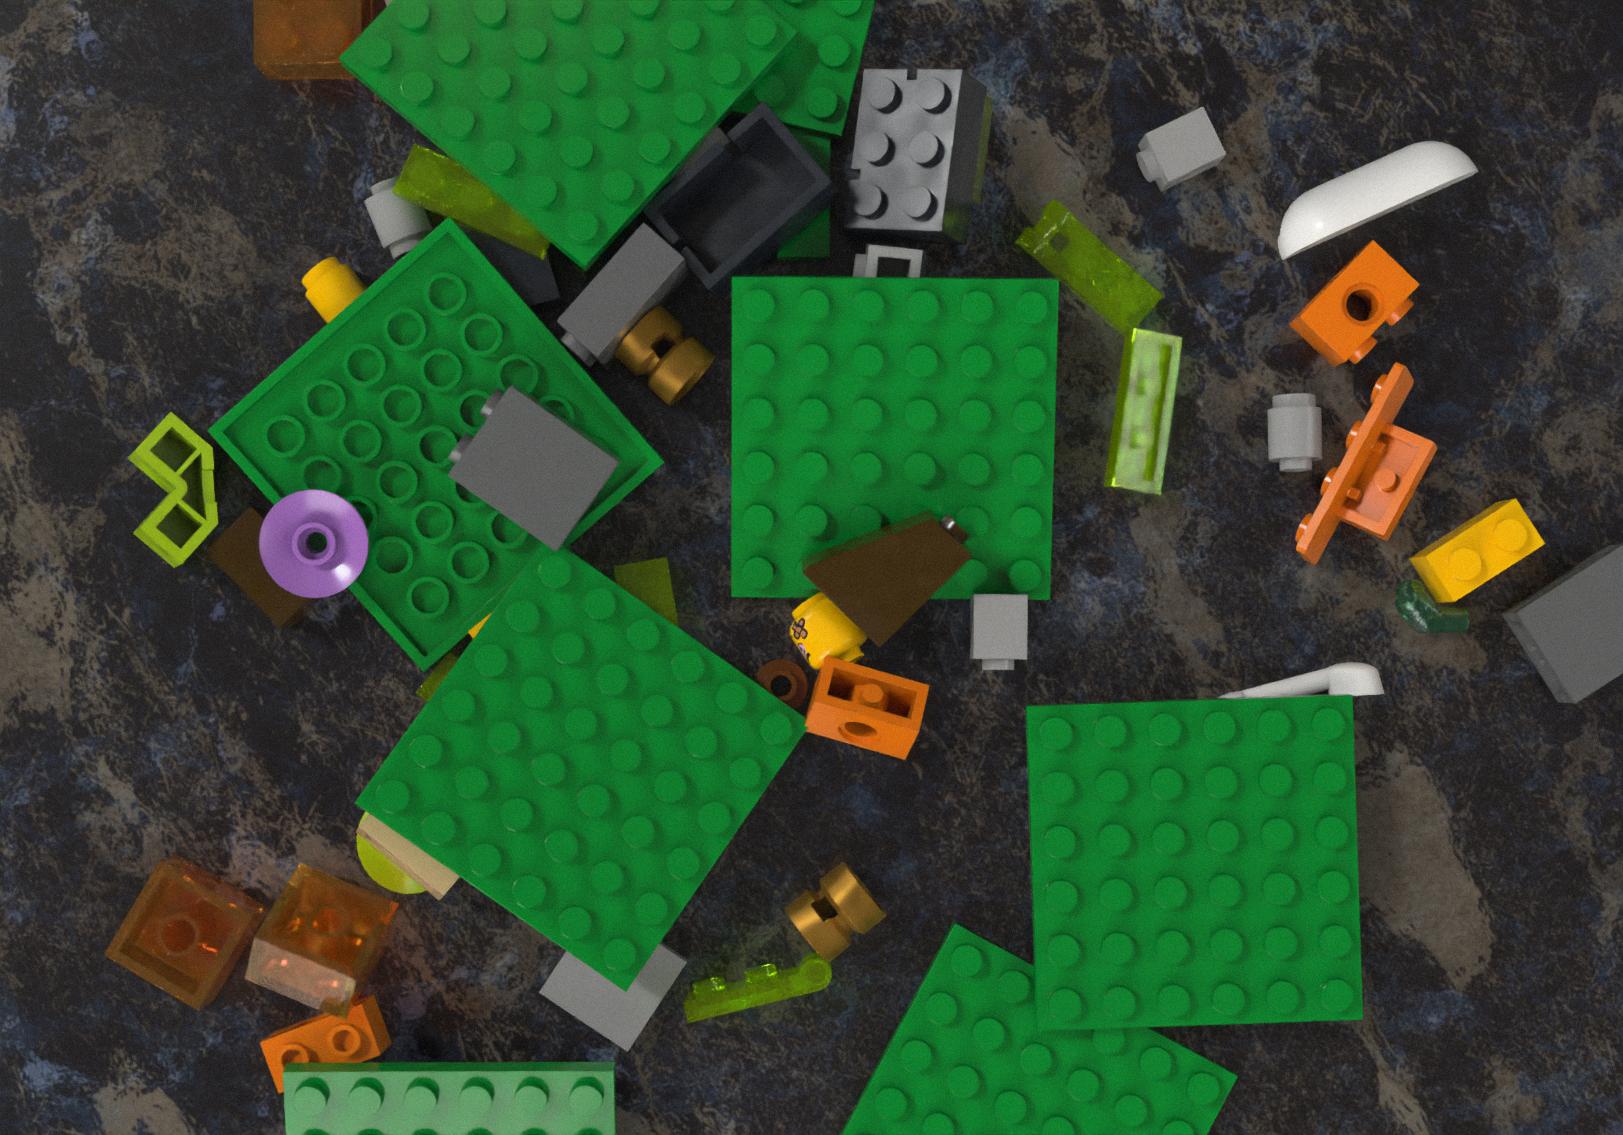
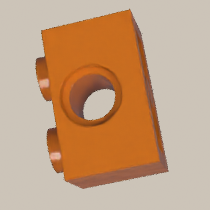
[1289,240,1420,367]
[805,655,930,760]
[260,994,392,1093]

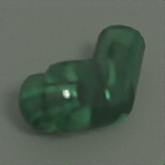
[1395,579,1469,634]

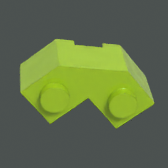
[128,412,218,568]

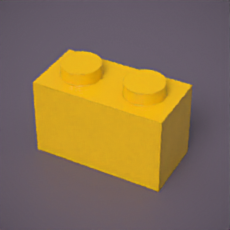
[1409,498,1545,603]

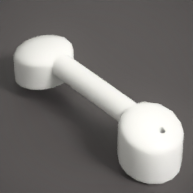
[1218,662,1384,698]

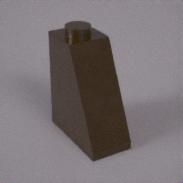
[802,509,972,648]

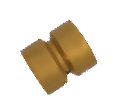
[614,305,716,406]
[785,861,887,963]

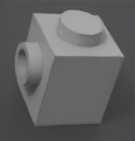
[853,243,923,277]

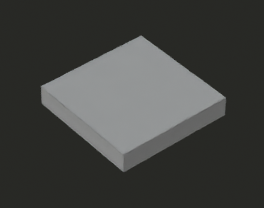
[539,942,688,1052]

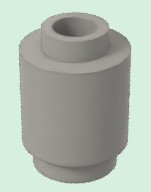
[364,177,433,260]
[1267,393,1323,472]

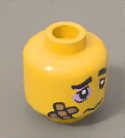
[789,592,868,670]

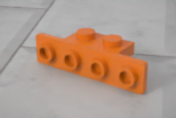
[1295,362,1437,565]

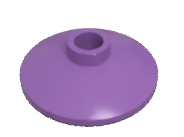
[259,489,369,598]

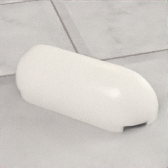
[1278,141,1478,260]

